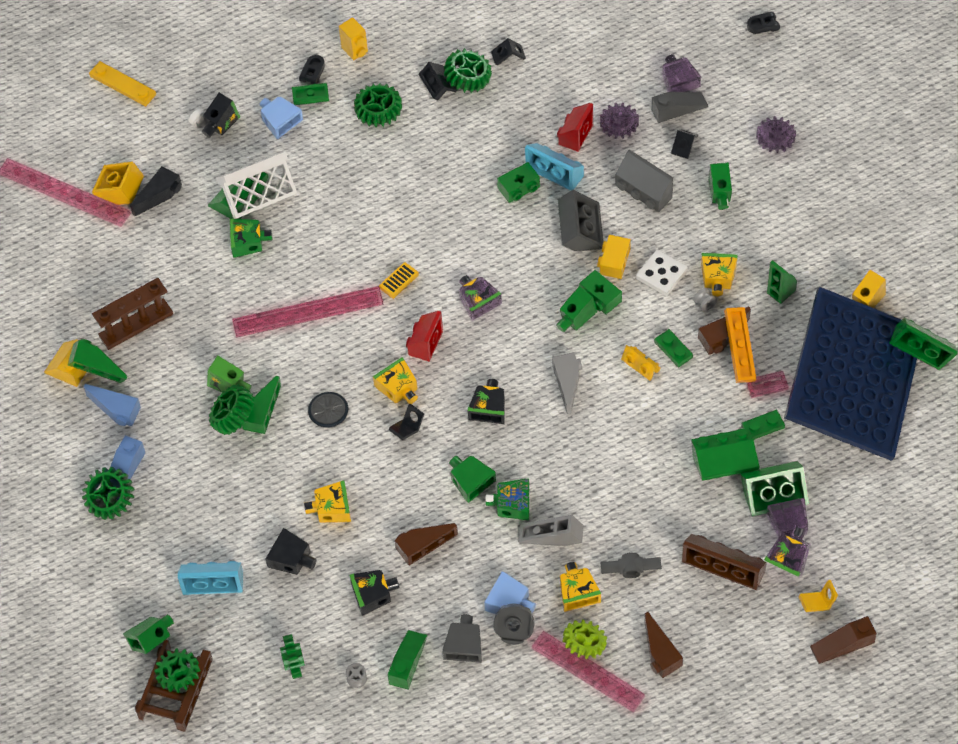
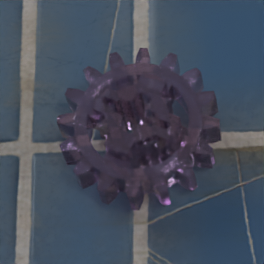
[600,102,639,139]
[756,116,796,153]

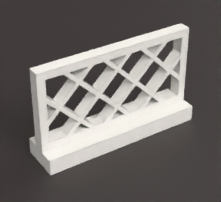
[216,152,297,219]

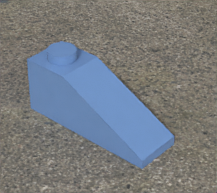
[84,384,141,426]
[106,435,146,500]

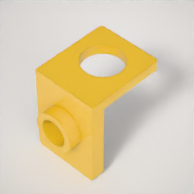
[798,580,838,612]

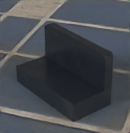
[419,62,458,100]

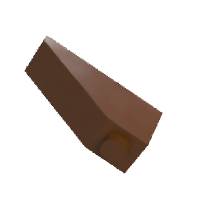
[698,306,751,355]
[394,523,458,566]
[644,612,683,678]
[810,616,877,664]

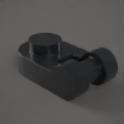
[747,12,780,34]
[299,55,325,85]

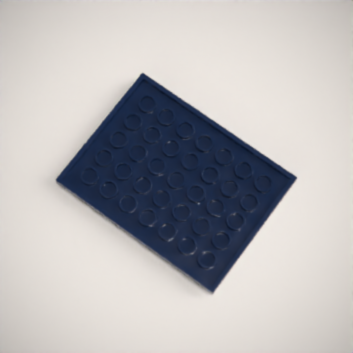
[784,287,917,461]

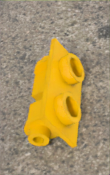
[621,345,661,381]

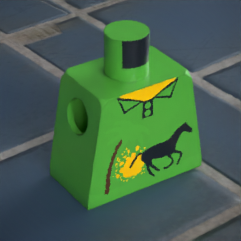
[207,355,252,392]

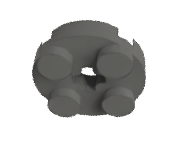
[493,604,535,645]

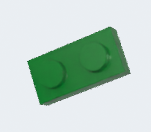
[292,83,329,105]
[654,329,693,368]
[741,409,785,440]

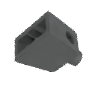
[442,614,482,663]

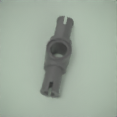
[600,553,662,578]

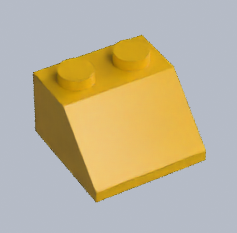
[92,162,144,205]
[44,339,87,387]

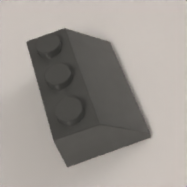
[615,149,673,212]
[558,190,604,251]

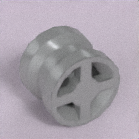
[693,288,717,312]
[346,663,367,688]

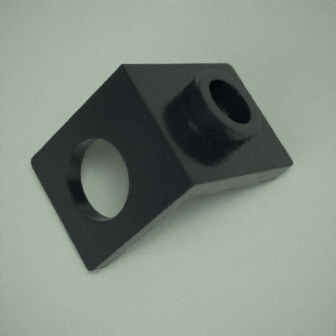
[491,38,526,65]
[671,129,698,159]
[389,404,425,440]

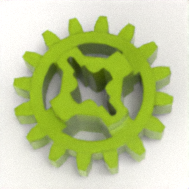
[562,619,607,659]

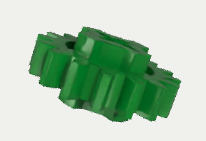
[280,634,305,679]
[154,648,200,693]

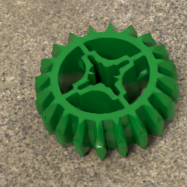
[444,48,492,93]
[354,83,402,127]
[209,384,255,435]
[82,467,135,520]

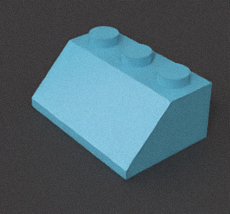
[525,143,584,190]
[178,561,243,595]

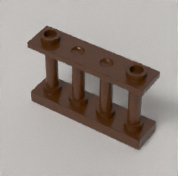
[92,277,173,350]
[135,640,213,732]

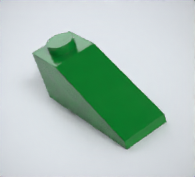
[767,260,797,304]
[68,339,128,383]
[242,376,281,434]
[388,630,427,690]

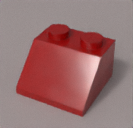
[557,103,593,152]
[406,311,443,362]

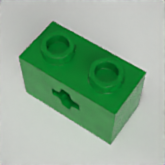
[497,162,540,203]
[579,270,622,315]

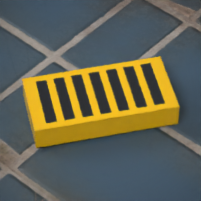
[379,262,419,299]

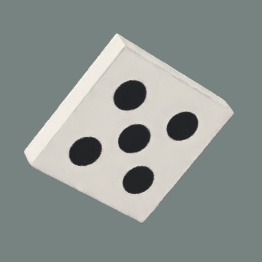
[636,250,688,297]

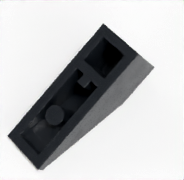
[130,166,182,216]

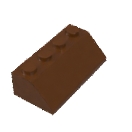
[682,534,767,590]

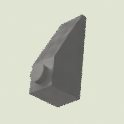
[651,92,708,123]

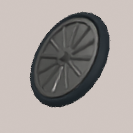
[308,392,349,428]

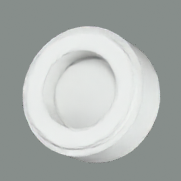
[189,109,205,127]

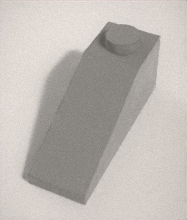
[552,352,582,414]
[518,515,584,546]

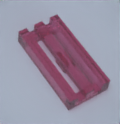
[746,371,789,398]

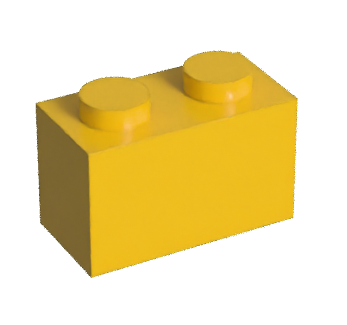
[339,17,368,60]
[597,235,631,279]

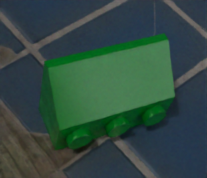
[208,172,269,219]
[889,317,958,370]
[691,428,760,481]
[740,461,809,517]

